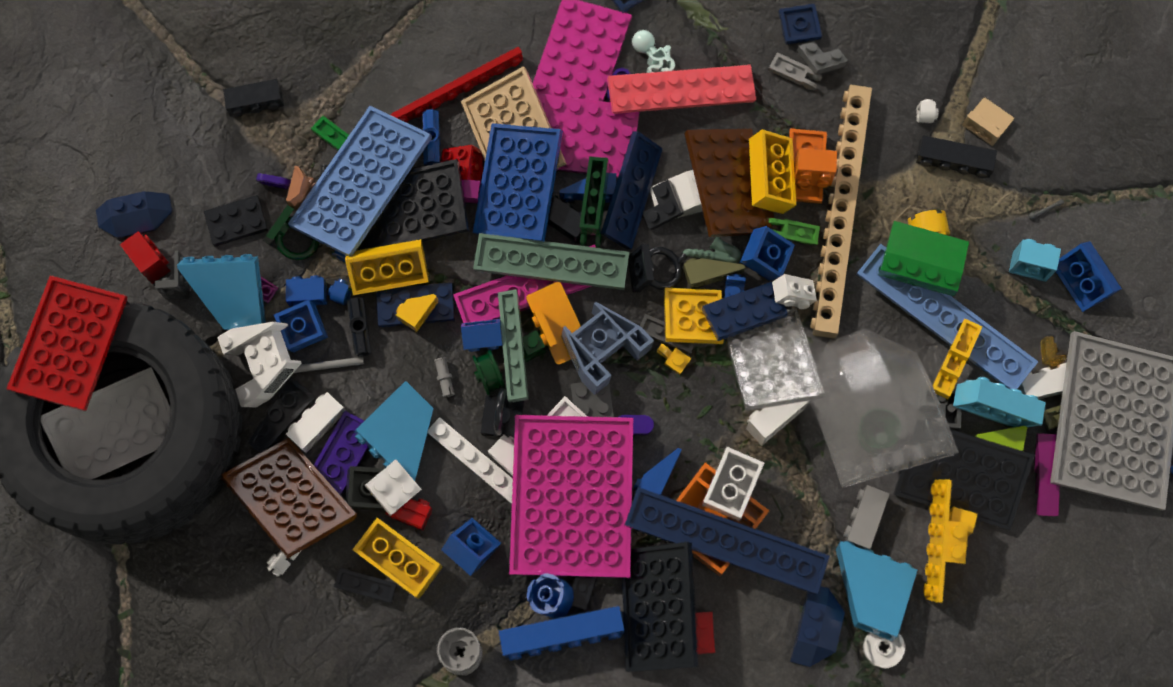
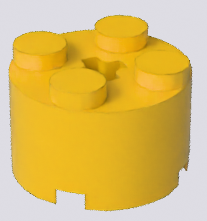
[907,210,950,236]

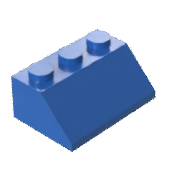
[1056,241,1122,312]

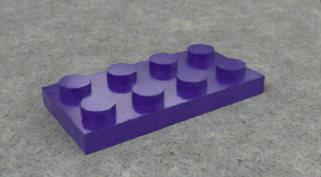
[314,411,369,497]

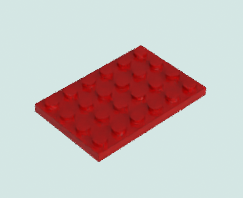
[7,276,128,411]

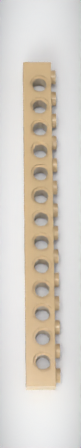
[810,85,872,339]

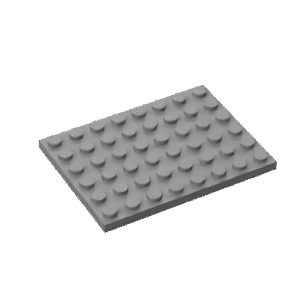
[1050,331,1173,511]

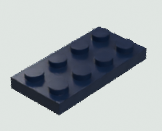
[376,282,455,327]
[702,282,788,341]

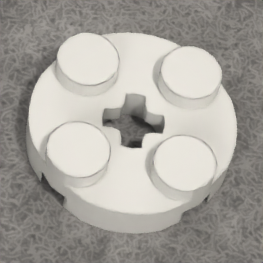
[863,633,905,668]

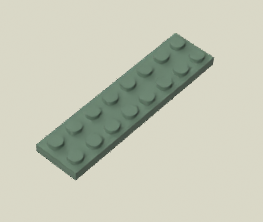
[473,233,629,290]

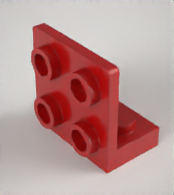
[441,144,484,182]
[696,612,715,654]

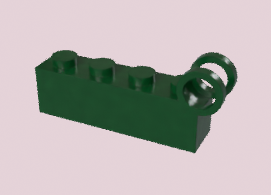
[579,156,610,248]

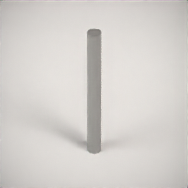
[294,357,364,373]

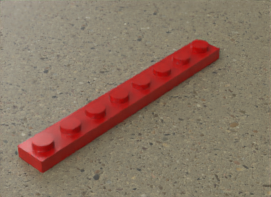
[390,46,523,123]

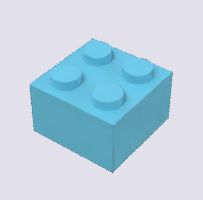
[1009,239,1061,282]

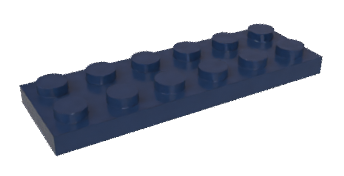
[601,131,663,249]

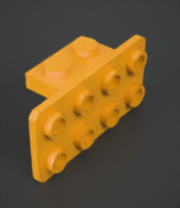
[526,282,581,365]

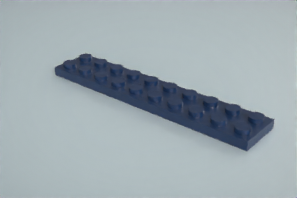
[624,487,830,595]

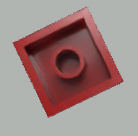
[120,231,171,284]

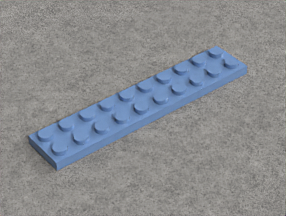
[856,244,1038,389]

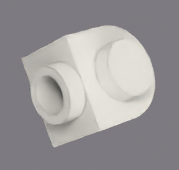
[917,99,938,123]

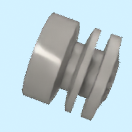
[437,628,483,676]

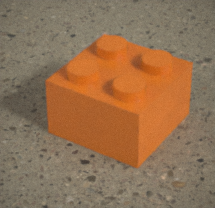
[794,148,837,188]

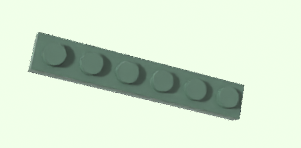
[498,289,529,403]

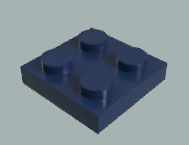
[779,4,822,45]

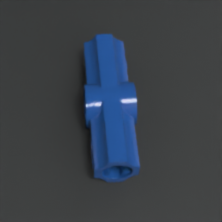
[423,109,441,166]

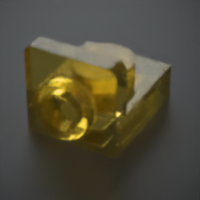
[1040,336,1066,366]

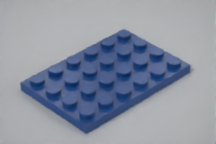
[473,123,563,242]

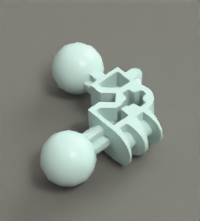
[632,30,675,73]

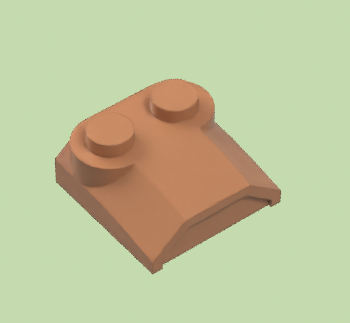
[286,166,316,214]

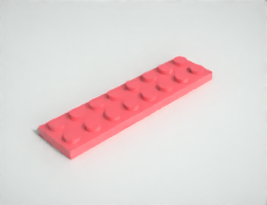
[607,65,756,114]

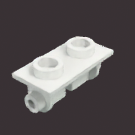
[266,550,301,577]

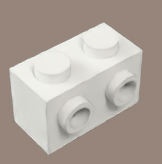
[772,274,817,309]

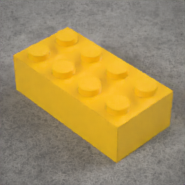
[749,129,796,214]
[345,239,429,295]
[353,518,443,599]

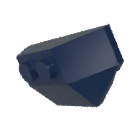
[96,191,173,239]
[790,586,845,667]

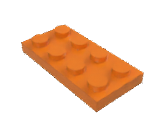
[789,128,827,204]

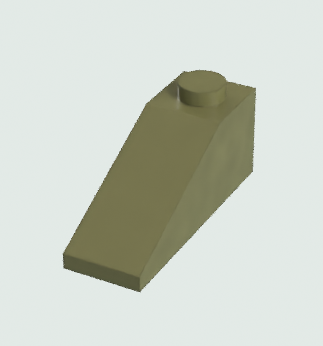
[683,258,745,289]

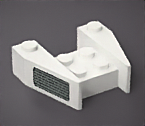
[217,322,302,408]

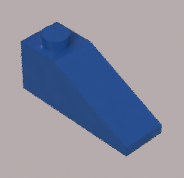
[633,448,682,495]

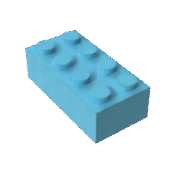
[953,377,1046,428]

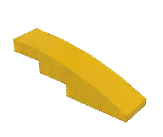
[930,318,983,399]

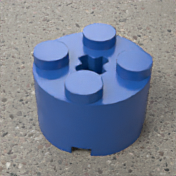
[527,574,574,619]

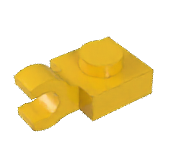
[657,344,691,375]

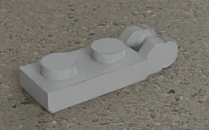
[768,53,822,91]

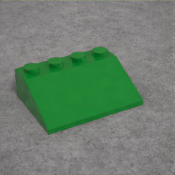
[878,221,969,297]

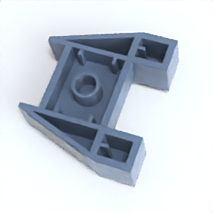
[561,302,654,395]

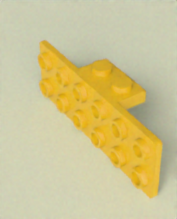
[923,479,968,603]

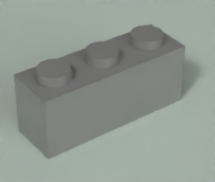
[843,485,890,550]

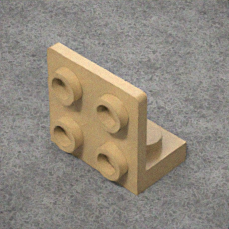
[962,98,1014,146]

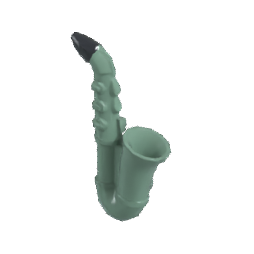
[677,237,741,263]

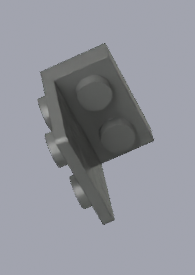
[155,251,191,300]

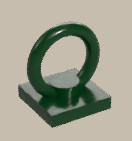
[263,205,320,260]

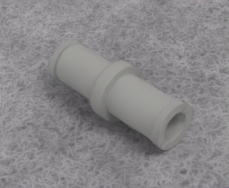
[434,357,455,398]

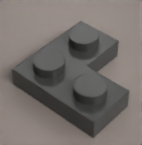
[797,41,848,75]

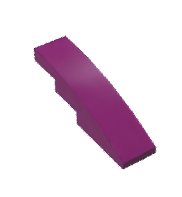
[1034,433,1059,516]

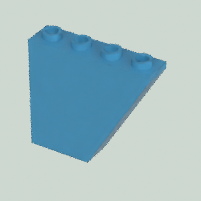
[177,254,266,330]
[354,381,433,481]
[836,541,917,641]

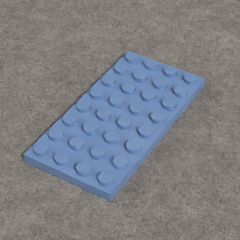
[288,106,432,257]

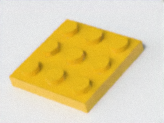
[664,288,724,344]

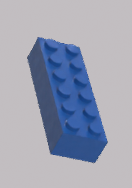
[499,606,624,661]

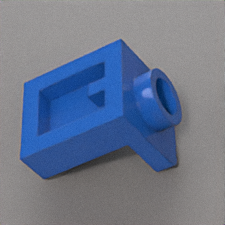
[724,274,746,298]

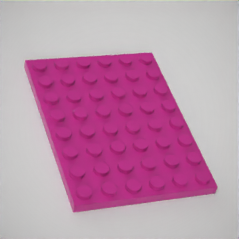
[509,415,633,578]

